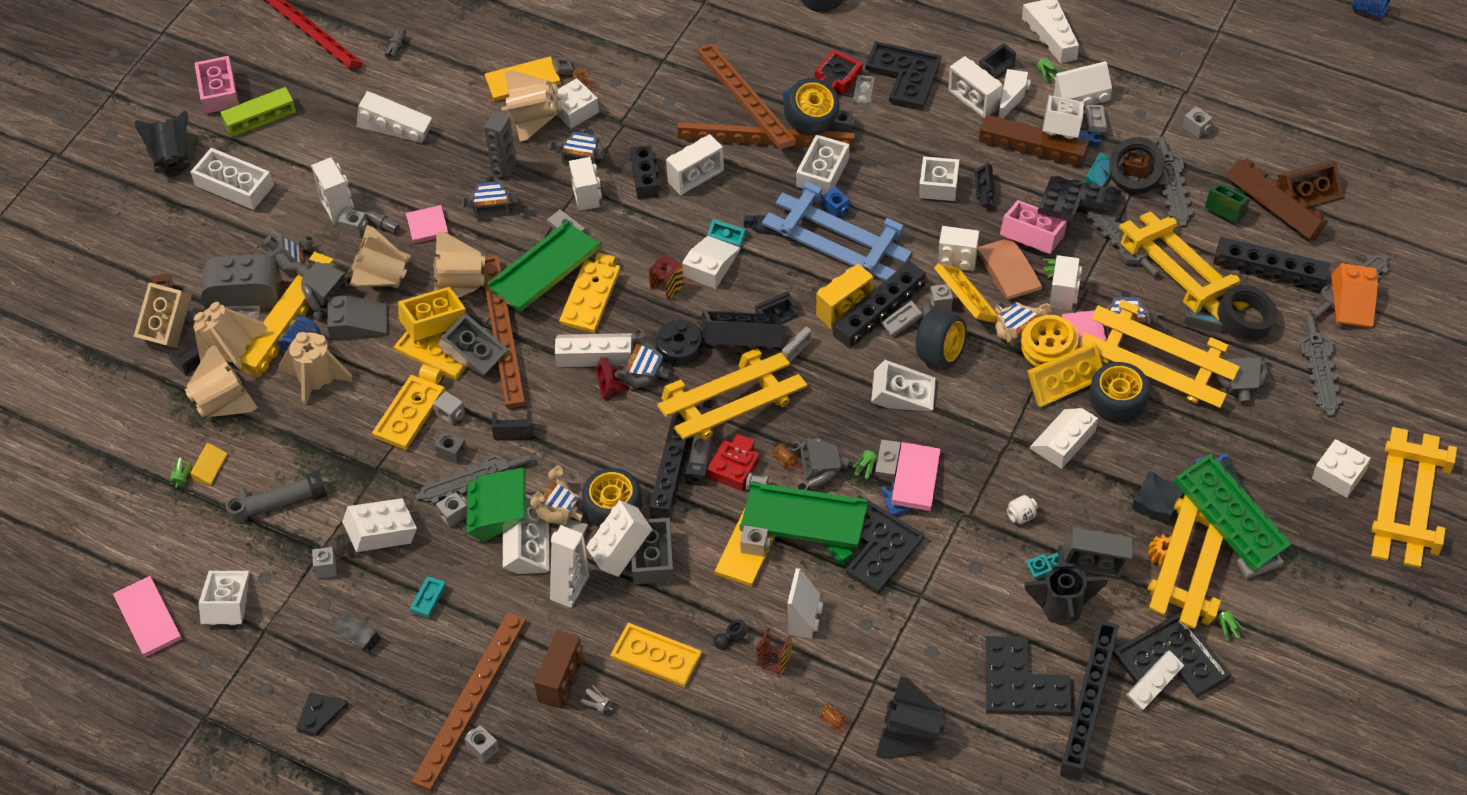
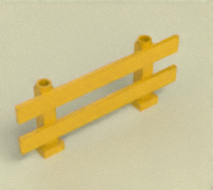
[1119,211,1250,320]
[1078,299,1240,408]
[657,348,807,440]
[1371,427,1457,568]
[1148,495,1223,629]

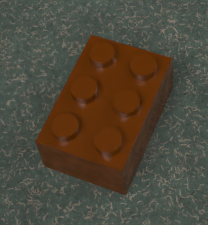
[534,630,585,709]

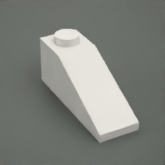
[999,69,1030,119]

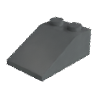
[327,296,387,340]
[438,313,508,376]

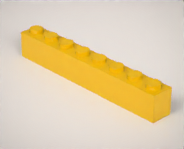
[239,252,334,378]

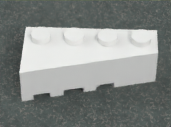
[1022,0,1079,63]
[356,91,432,143]
[550,525,589,608]

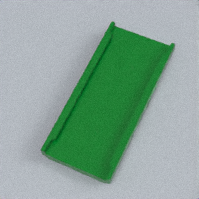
[488,220,603,312]
[1174,454,1292,572]
[739,482,868,549]

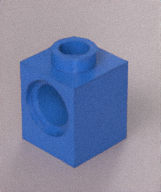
[822,187,850,218]

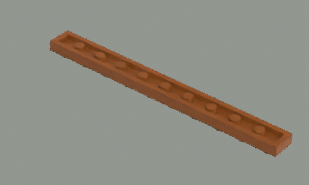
[697,43,795,150]
[677,122,855,150]
[482,255,525,409]
[411,612,527,792]

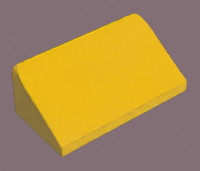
[191,443,228,485]

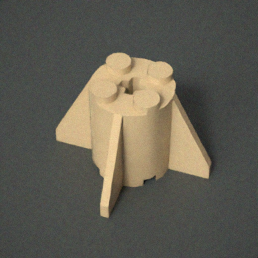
[501,70,562,141]
[347,225,410,288]
[433,231,485,298]
[194,302,268,369]
[279,332,353,405]
[185,345,258,418]

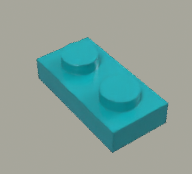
[410,576,446,619]

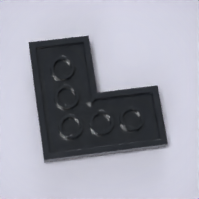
[865,41,942,109]
[1037,176,1122,221]
[846,495,925,594]
[1113,612,1231,697]
[985,636,1071,716]

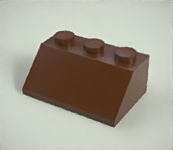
[1277,161,1343,206]

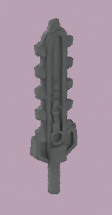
[1152,137,1193,227]
[1085,207,1160,277]
[1311,254,1389,319]
[1299,316,1342,417]
[415,454,532,505]

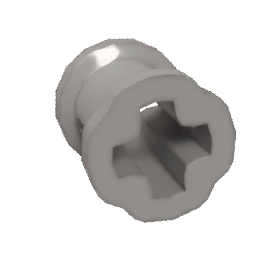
[746,473,769,490]

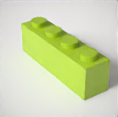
[220,87,296,137]

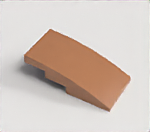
[977,238,1042,300]

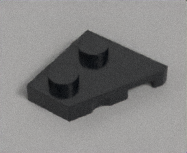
[296,692,349,736]

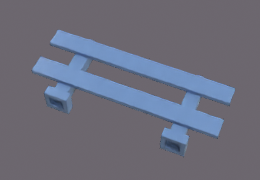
[762,181,912,281]

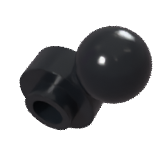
[713,619,748,649]

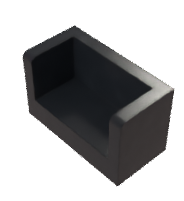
[979,43,1016,79]
[168,342,200,376]
[492,411,533,440]

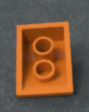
[1331,263,1378,328]

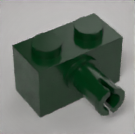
[1205,183,1250,223]

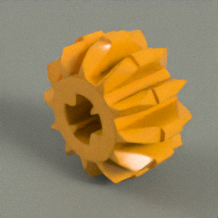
[1148,534,1172,568]

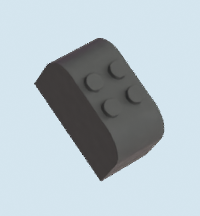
[201,254,283,312]

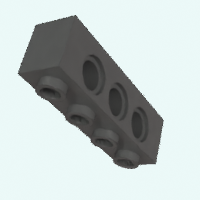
[484,112,517,179]

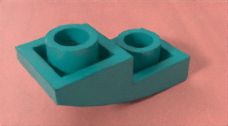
[1026,553,1058,579]

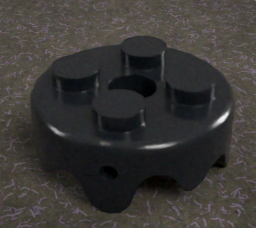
[656,320,703,367]

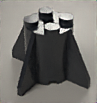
[135,111,199,177]
[1024,545,1108,623]
[876,676,946,758]

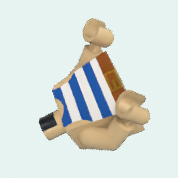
[995,302,1052,347]
[530,465,585,526]

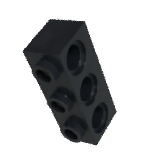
[630,145,661,199]

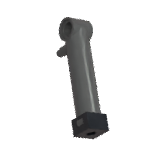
[685,397,718,486]
[226,470,327,524]

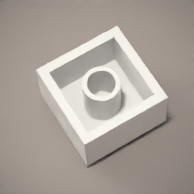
[557,79,599,129]
[569,157,602,211]
[919,157,959,201]
[938,226,979,271]
[1050,255,1082,311]
[1312,439,1371,498]

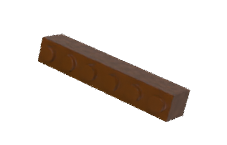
[979,115,1089,167]
[1226,158,1329,240]

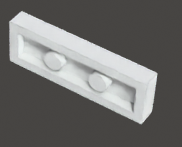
[1126,651,1184,710]

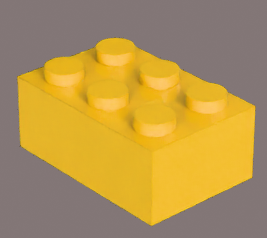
[816,264,873,329]
[398,287,466,341]

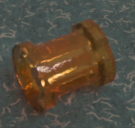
[573,68,590,89]
[772,443,798,469]
[818,703,846,730]

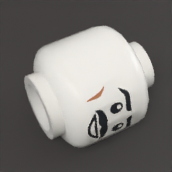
[1007,495,1038,524]

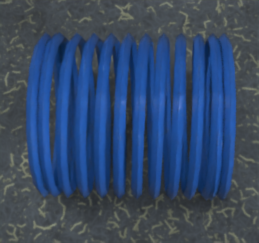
[1352,0,1390,19]
[278,316,321,353]

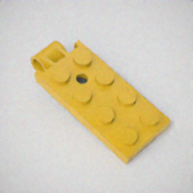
[559,253,620,333]
[372,364,446,450]

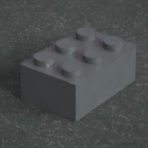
[632,518,674,584]
[1063,527,1132,578]

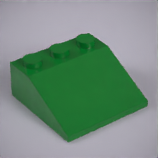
[467,468,526,542]

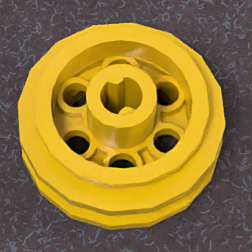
[1021,315,1079,367]

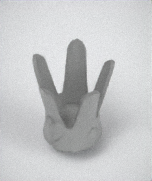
[581,685,612,714]

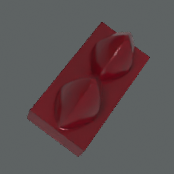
[595,358,629,400]

